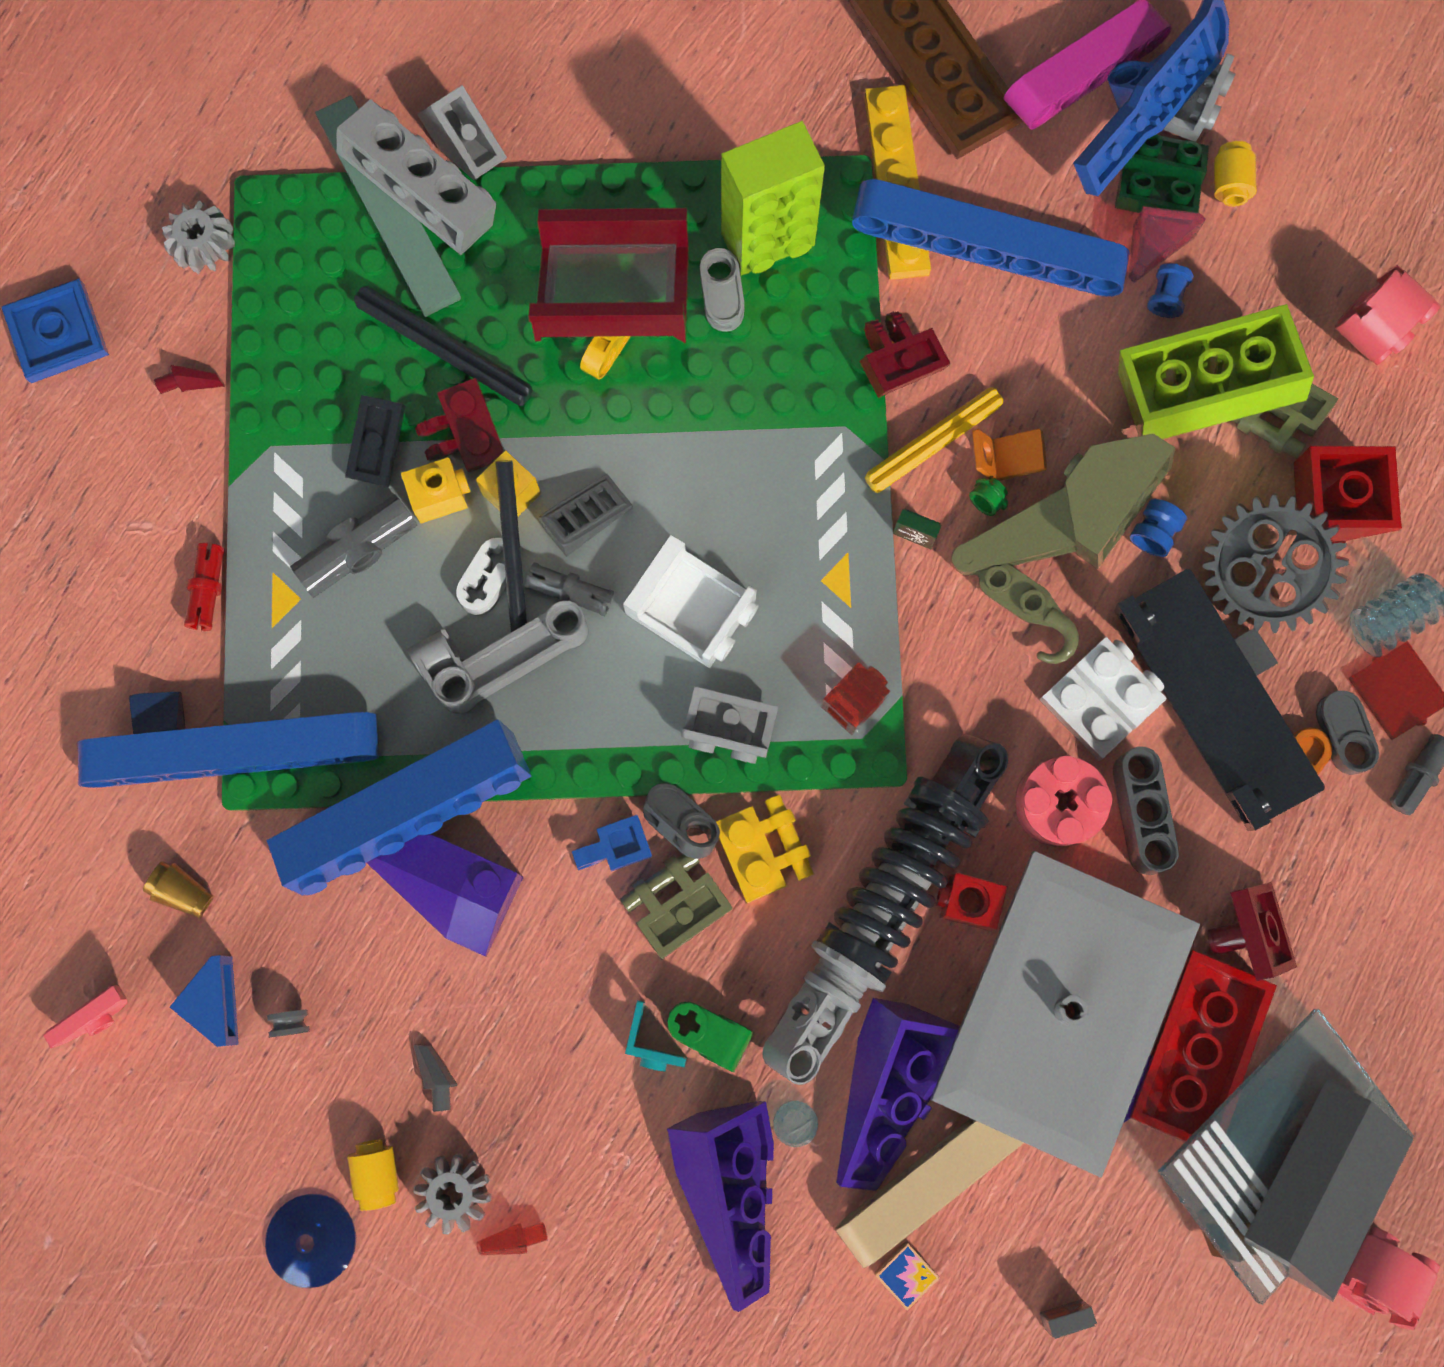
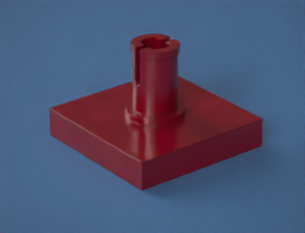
[1207,882,1297,981]

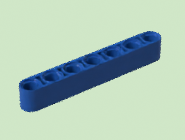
[852,179,1130,297]
[77,712,379,788]

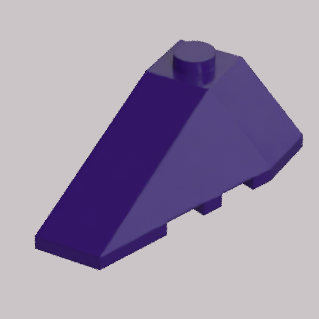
[366,834,523,957]

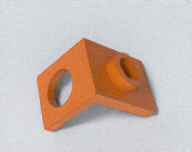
[972,429,1047,481]

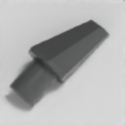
[414,1045,457,1112]

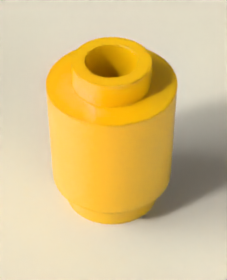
[1214,141,1257,206]
[347,1139,399,1211]

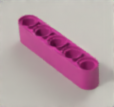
[1004,0,1172,130]

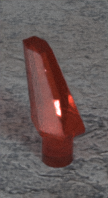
[476,1223,548,1255]

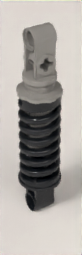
[763,735,1008,1085]

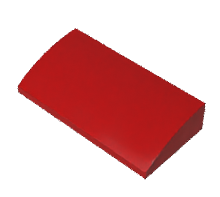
[1129,950,1277,1154]

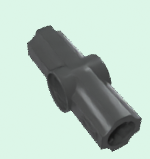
[290,494,418,598]

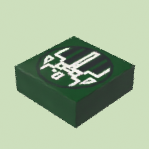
[893,509,942,550]

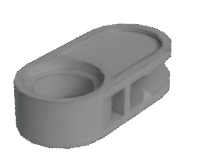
[700,248,744,332]

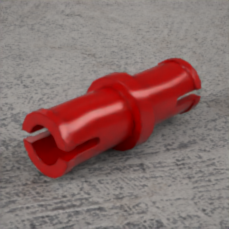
[184,543,225,631]

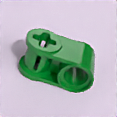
[667,1001,754,1073]

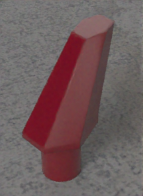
[154,365,226,394]

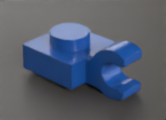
[572,815,652,872]

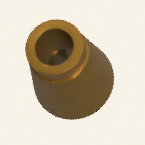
[143,861,214,918]

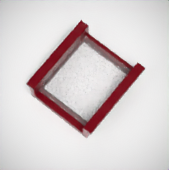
[528,208,689,343]

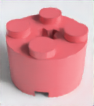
[1335,265,1441,365]
[1016,756,1113,847]
[1338,1227,1440,1330]

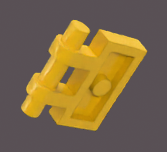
[716,795,814,904]

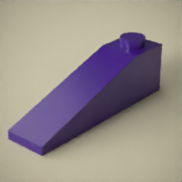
[836,998,960,1191]
[667,1101,774,1312]

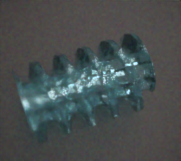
[1350,573,1444,657]

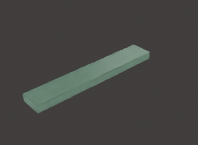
[315,95,461,317]

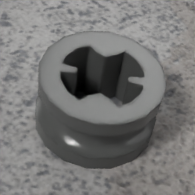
[267,1009,310,1038]

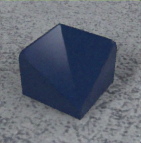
[129,691,186,734]

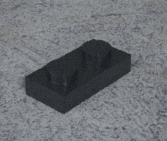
[345,395,406,487]

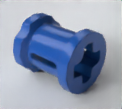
[1147,263,1194,318]

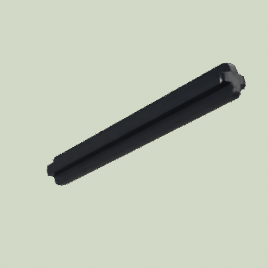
[354,286,533,406]

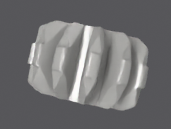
[162,200,235,274]
[413,1153,492,1234]

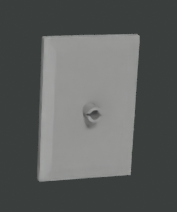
[930,851,1200,1178]

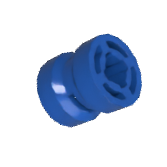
[1129,499,1187,557]

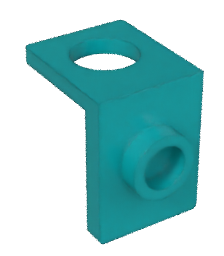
[625,1000,687,1072]

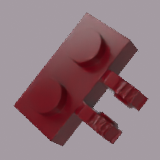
[860,311,951,398]
[415,378,505,472]

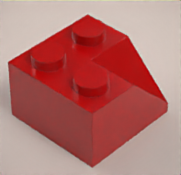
[1293,446,1402,541]

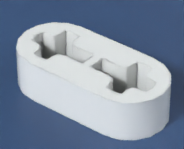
[456,538,506,615]

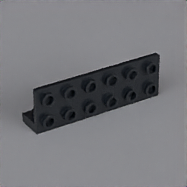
[1114,569,1325,831]

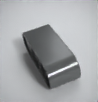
[1113,746,1179,875]

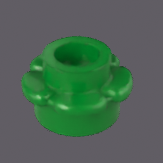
[969,478,1008,516]

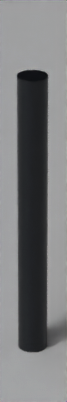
[495,460,527,632]

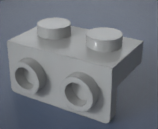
[1163,53,1236,142]
[681,686,779,764]

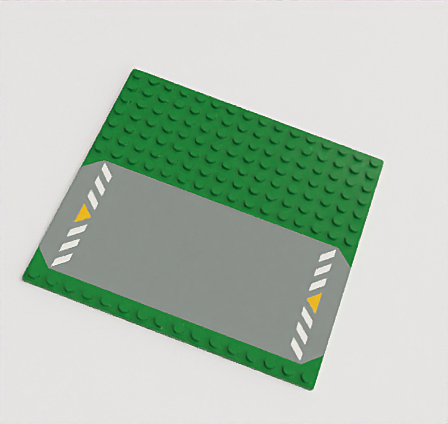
[222,155,907,811]

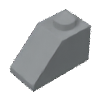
[417,85,507,180]

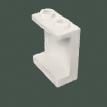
[623,535,759,668]

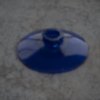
[265,1194,356,1288]

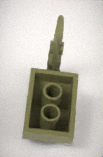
[952,434,1175,664]

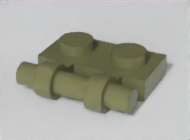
[1232,384,1338,459]
[620,854,733,960]

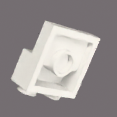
[1040,637,1167,761]

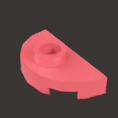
[43,985,127,1048]

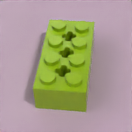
[721,120,825,276]
[1118,304,1314,439]

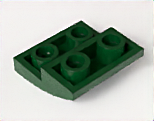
[1115,134,1209,225]

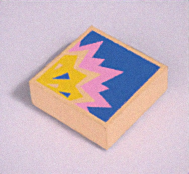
[874,1241,939,1311]

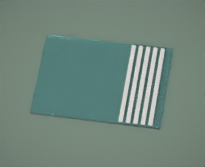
[1158,1009,1414,1305]

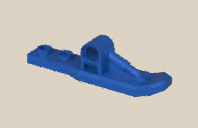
[1073,0,1229,196]

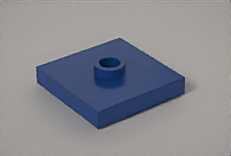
[1,278,109,383]

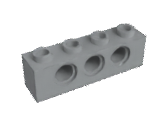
[337,99,496,255]

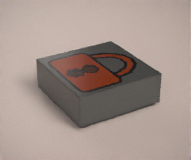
[1039,1299,1097,1339]

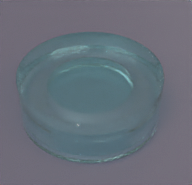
[773,1100,818,1147]

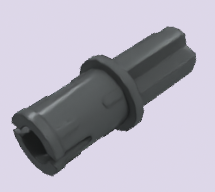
[1390,734,1444,816]

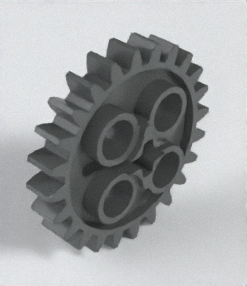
[1203,493,1349,633]

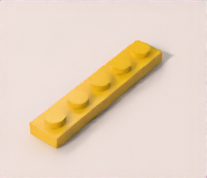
[864,85,931,280]

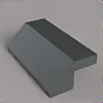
[1244,1079,1413,1302]

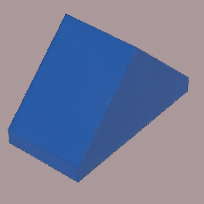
[170,955,239,1047]

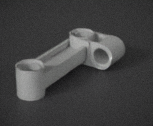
[407,601,589,714]

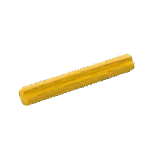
[865,387,1004,493]

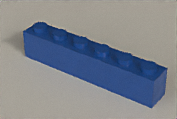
[267,719,532,896]

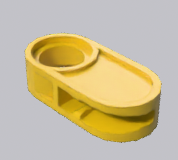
[580,301,631,380]

